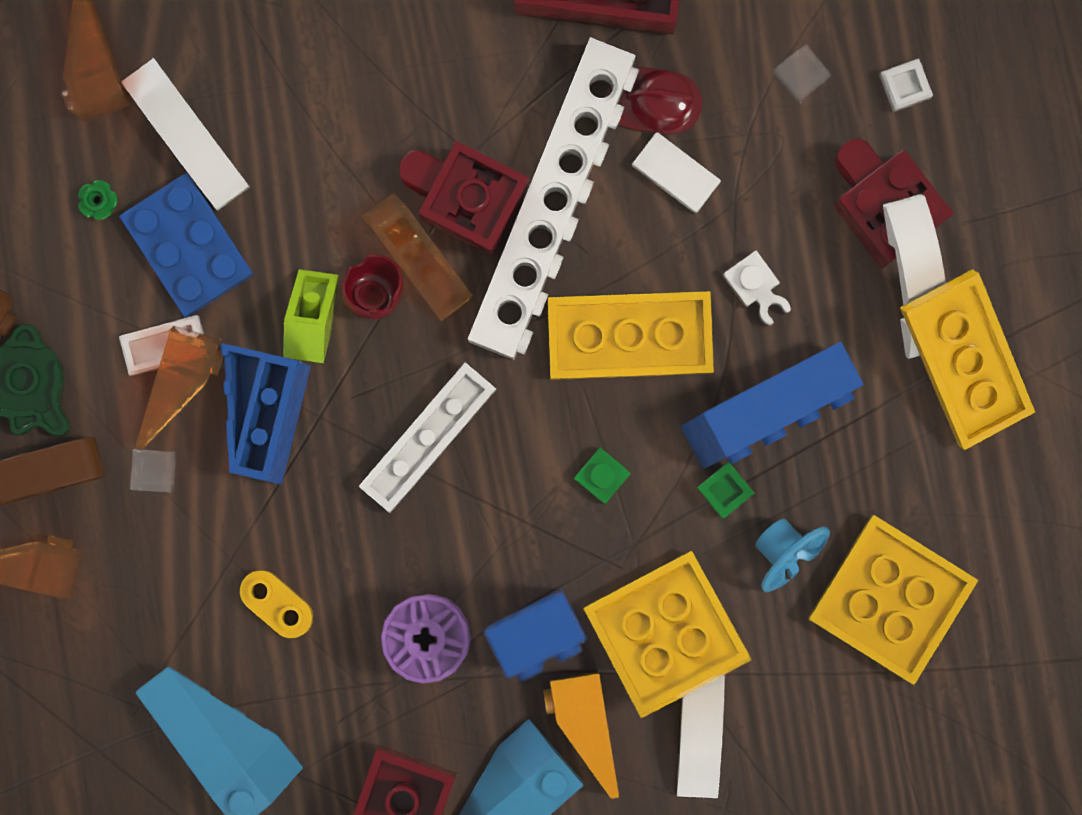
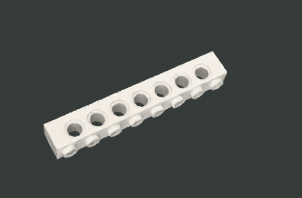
[468,37,639,360]

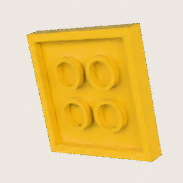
[807,515,979,685]
[583,551,751,718]

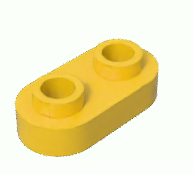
[240,570,313,638]

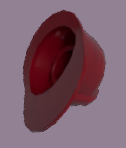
[606,67,702,135]

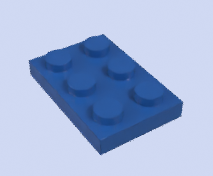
[119,172,254,318]

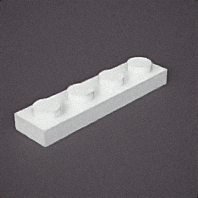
[359,362,496,513]

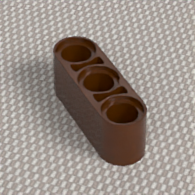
[0,437,105,505]

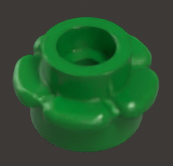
[78,180,118,220]

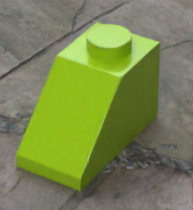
[283,269,339,363]

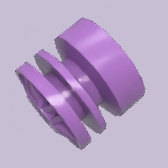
[381,594,471,683]

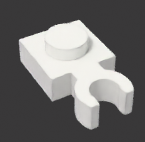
[722,251,791,327]

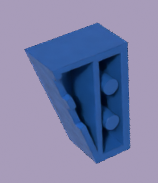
[221,343,311,485]

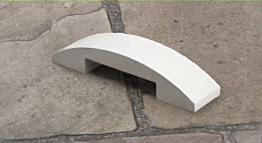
[121,58,249,211]
[883,194,946,359]
[676,674,725,798]

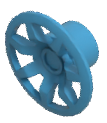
[755,519,830,592]

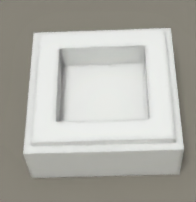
[879,59,933,112]

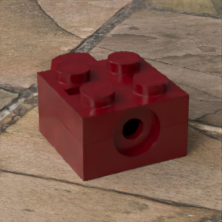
[833,139,954,269]
[399,141,529,256]

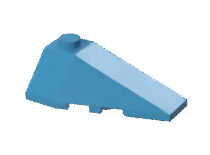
[135,666,303,815]
[459,719,584,815]

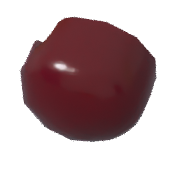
[341,254,404,319]

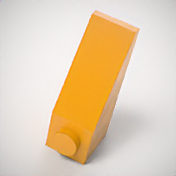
[543,672,619,799]

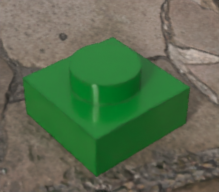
[574,447,631,504]
[697,462,755,519]

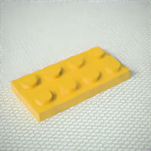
[900,269,1035,450]
[548,292,714,380]

